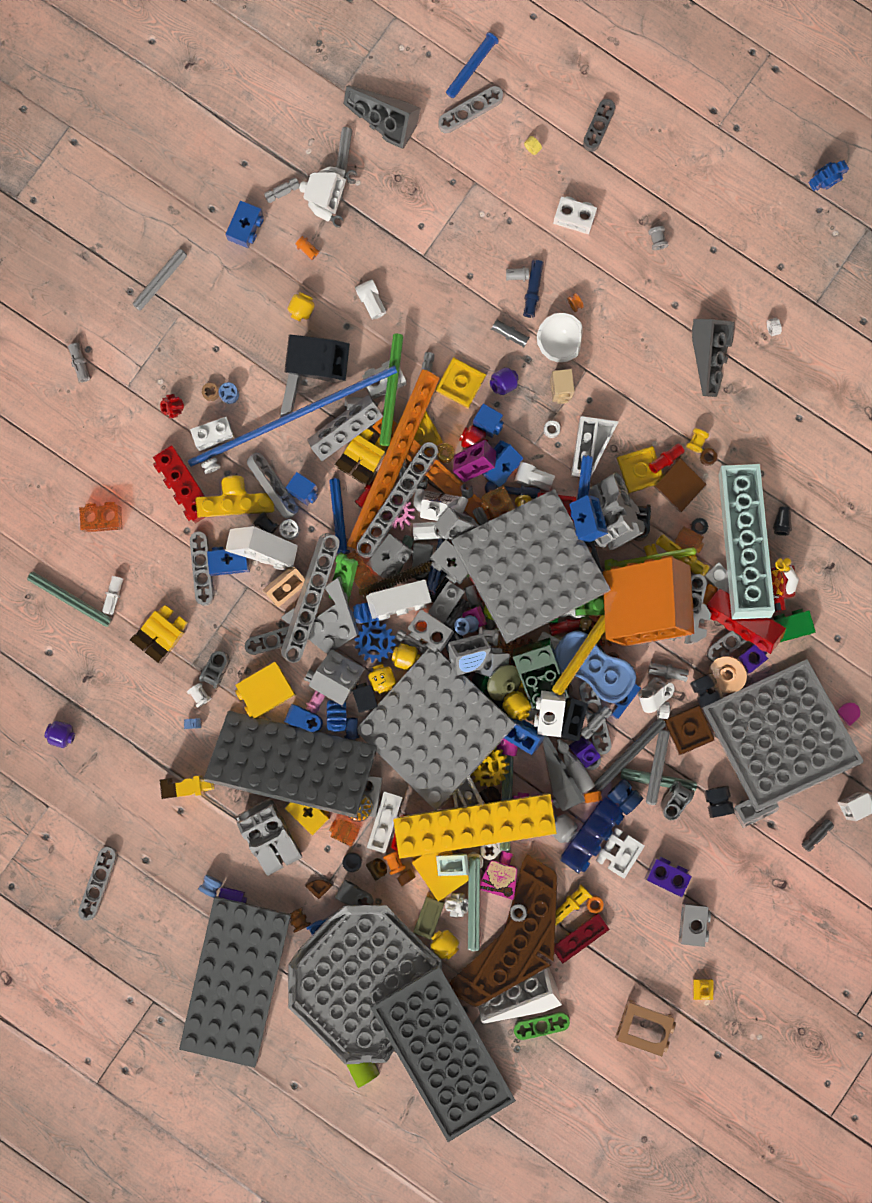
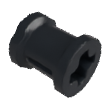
[253,512,279,534]

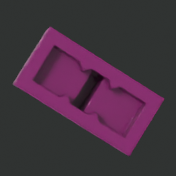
[453,440,496,482]

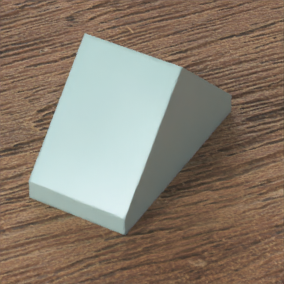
[436,853,469,876]

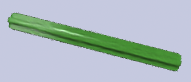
[380,333,403,446]

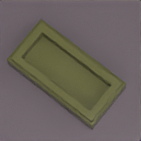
[413,895,445,940]

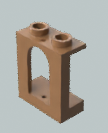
[615,1000,676,1057]

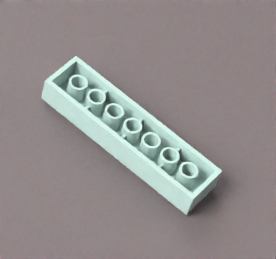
[718,464,775,619]

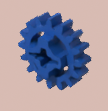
[808,160,849,191]
[354,621,396,663]

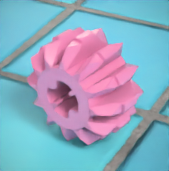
[383,497,415,530]

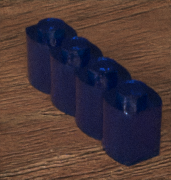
[559,796,624,874]

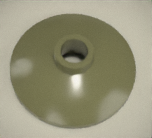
[487,665,521,701]

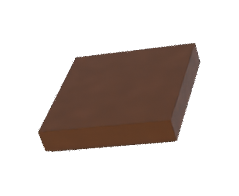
[654,458,707,512]
[664,705,715,755]

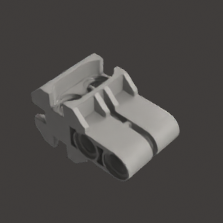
[589,473,645,550]
[668,574,711,645]
[236,798,303,876]

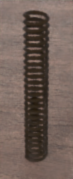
[359,561,431,599]

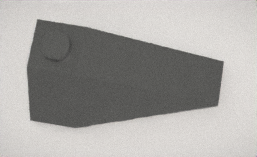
[343,85,421,149]
[692,319,735,397]
[542,735,585,811]

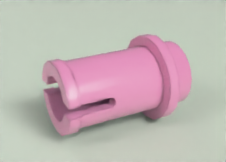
[306,690,325,714]

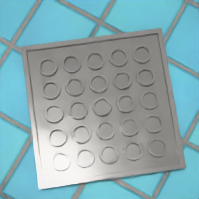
[452,489,611,643]
[358,648,516,811]
[703,659,864,812]

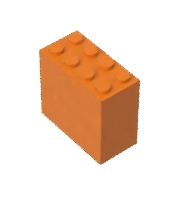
[603,556,694,646]

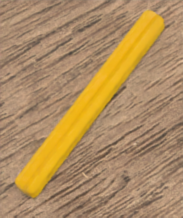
[552,615,605,696]

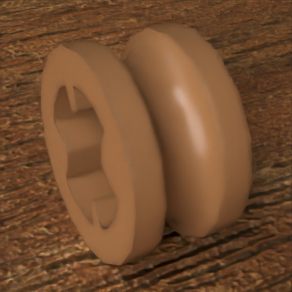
[202,383,219,401]

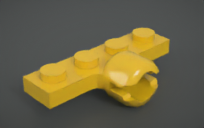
[196,475,274,518]

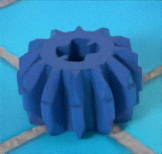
[353,603,379,624]
[327,700,346,732]

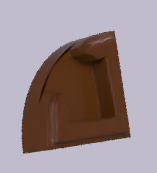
[305,880,333,900]

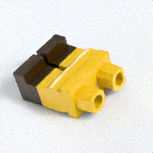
[334,429,387,486]
[130,605,188,664]
[159,775,215,799]

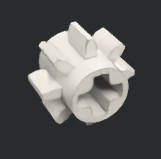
[445,893,468,917]

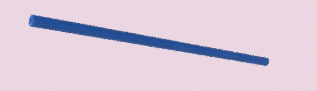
[188,365,398,467]

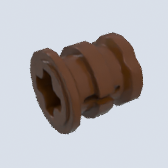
[289,907,311,933]

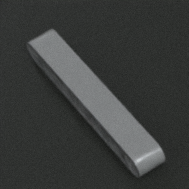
[357,442,438,558]
[281,533,339,663]

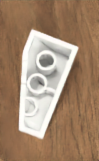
[479,967,562,1024]

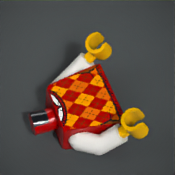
[771,558,799,612]

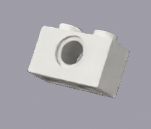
[534,691,565,737]
[838,792,872,821]

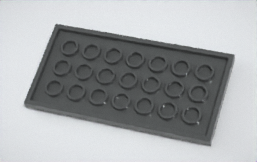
[204,711,377,818]
[179,896,291,1068]
[370,965,516,1142]

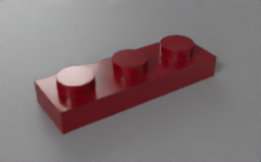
[554,913,610,964]

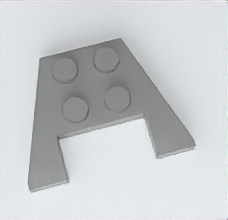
[281,577,359,655]

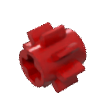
[160,394,184,418]

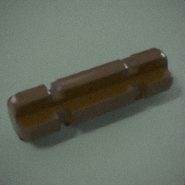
[578,615,592,635]

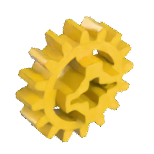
[470,746,510,787]

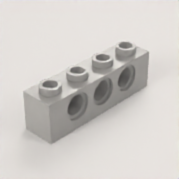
[307,394,384,461]

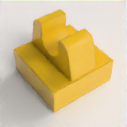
[693,979,713,1000]

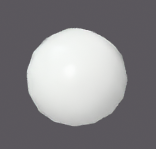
[537,313,583,362]

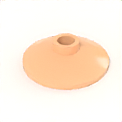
[709,656,747,693]

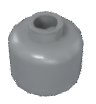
[552,814,578,843]

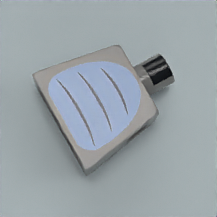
[448,634,491,677]

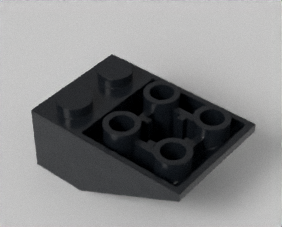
[284,334,350,383]

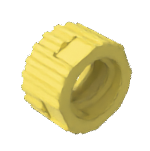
[524,136,542,155]

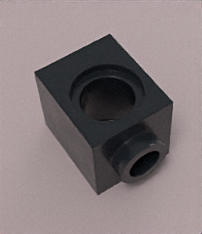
[352,683,377,713]

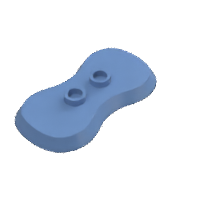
[555,631,636,703]

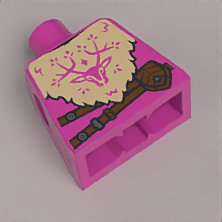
[480,851,517,900]

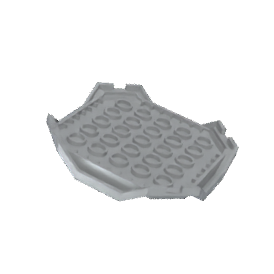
[288,905,442,1064]

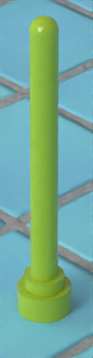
[604,547,697,571]

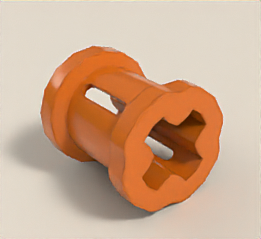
[383,851,406,875]

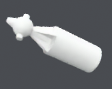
[557,739,595,794]

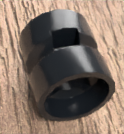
[690,673,724,708]
[704,786,735,818]

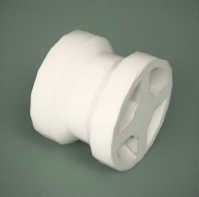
[279,519,299,540]

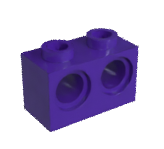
[644,856,692,897]

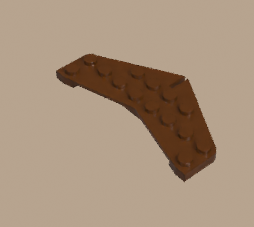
[449,854,557,1007]

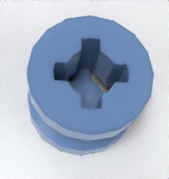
[219,382,239,404]
[198,875,223,898]

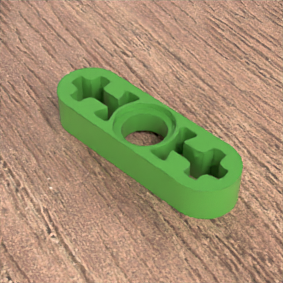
[513,1012,570,1040]

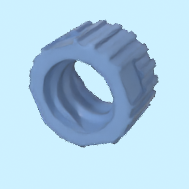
[184,718,202,729]

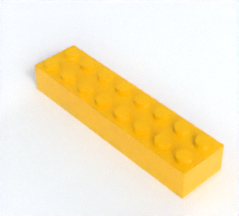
[393,793,557,859]

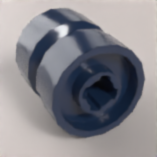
[607,778,644,815]

